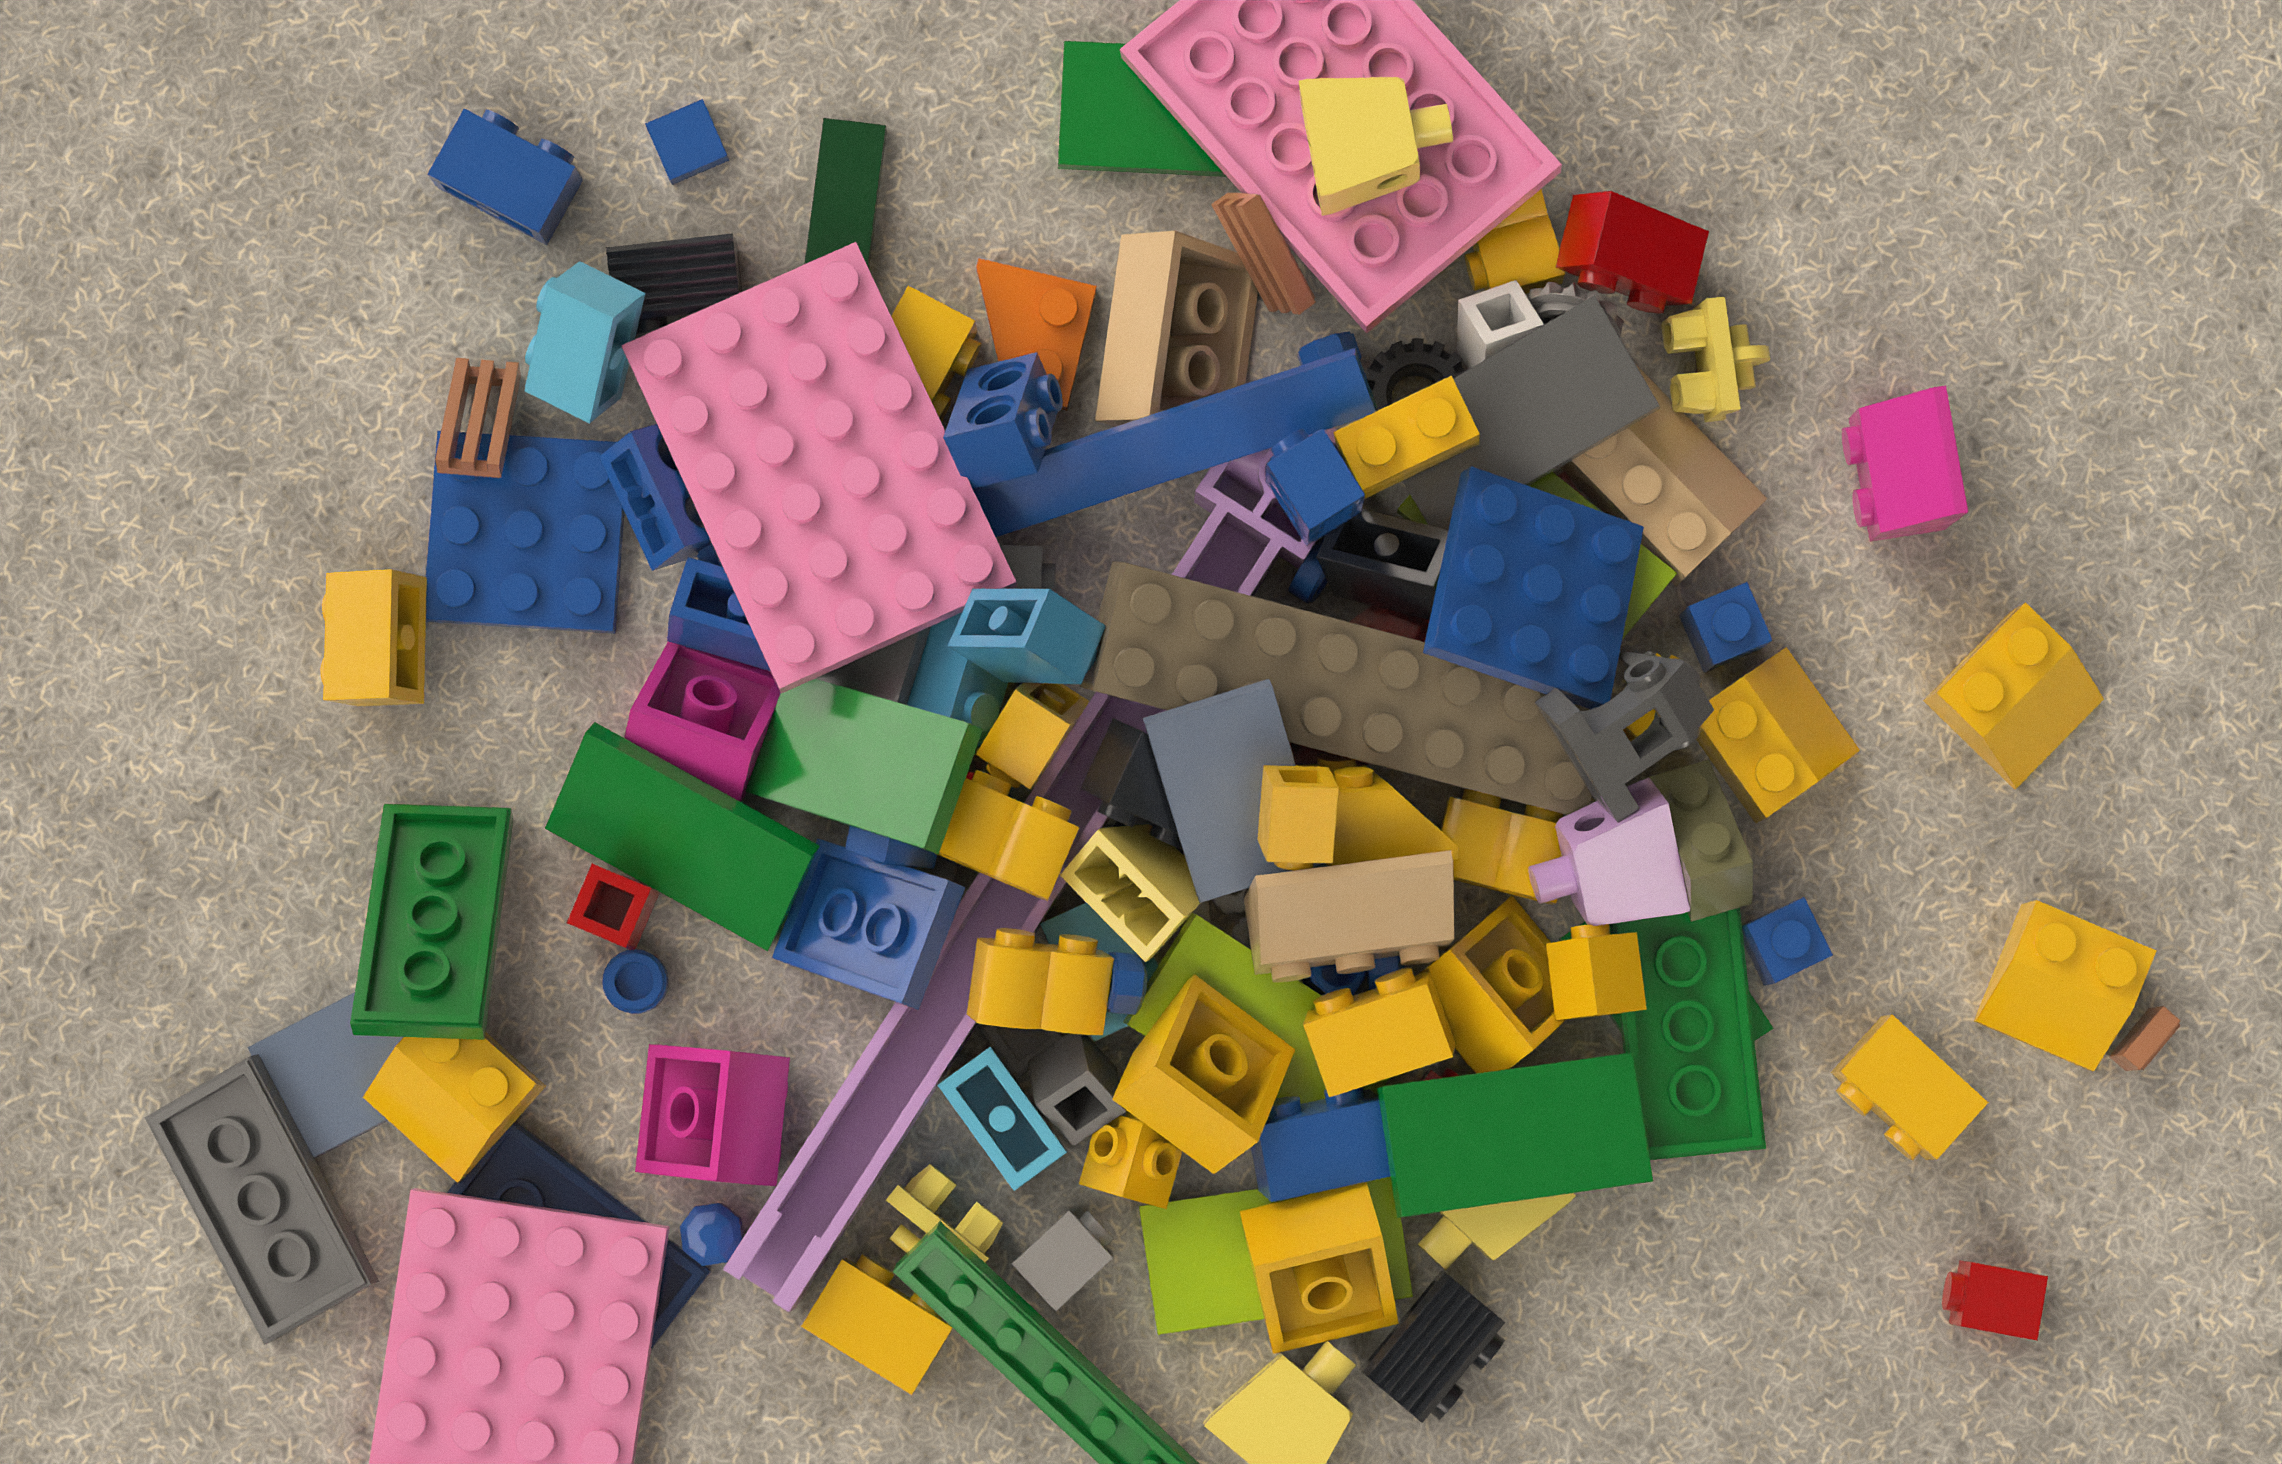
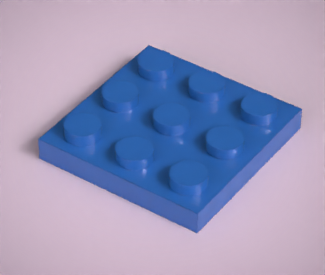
[426,431,625,634]
[1423,466,1644,709]

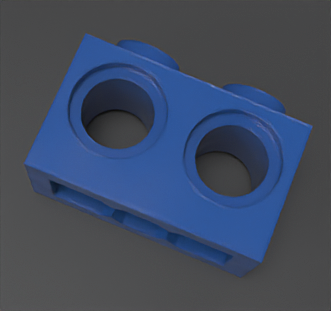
[943,352,1063,489]
[599,424,711,571]
[1265,428,1365,546]

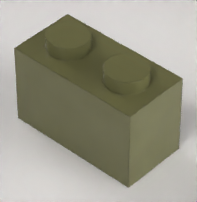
[1648,760,1753,922]

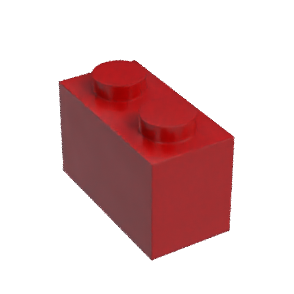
[1555,191,1709,314]

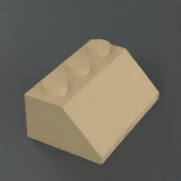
[1095,231,1258,427]
[1560,365,1767,587]
[1244,850,1455,982]

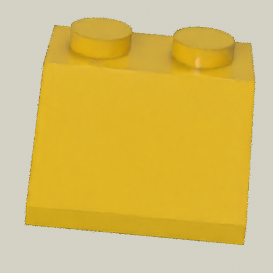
[1923,602,2104,790]
[1696,647,1860,824]
[1298,753,1459,866]
[1419,896,1567,1074]
[1974,900,2157,1071]
[1112,975,1295,1174]
[363,1032,546,1183]
[1240,1182,1399,1354]

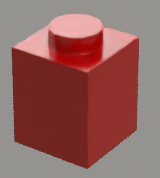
[566,863,660,951]
[1942,1260,2048,1341]

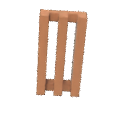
[1211,192,1316,315]
[435,358,521,478]

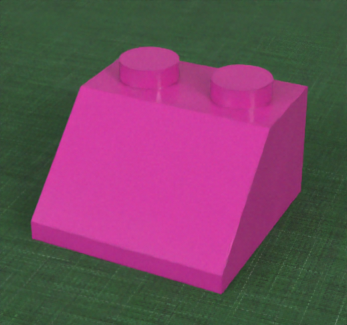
[1842,385,1968,542]
[624,642,780,803]
[635,1044,790,1187]

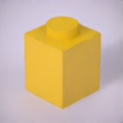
[1257,765,1339,871]
[1546,924,1647,1021]

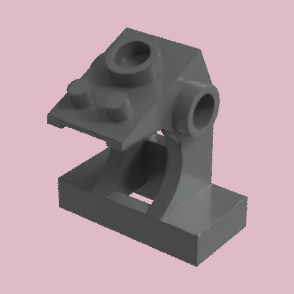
[1535,651,1714,823]

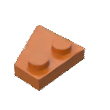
[976,258,1097,411]

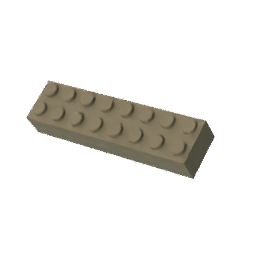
[1080,561,1618,815]

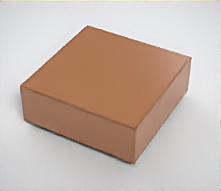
[2109,1006,2181,1071]

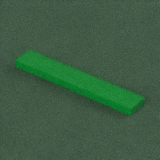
[893,1221,1200,1464]

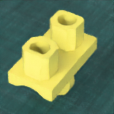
[1661,297,1770,423]
[886,1164,1004,1263]

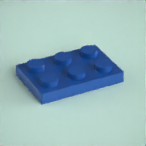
[772,839,965,1010]

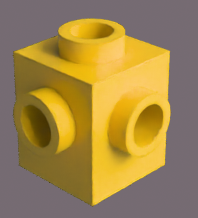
[1079,1110,1183,1209]

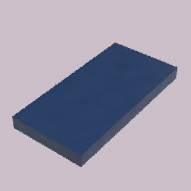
[447,1120,712,1350]

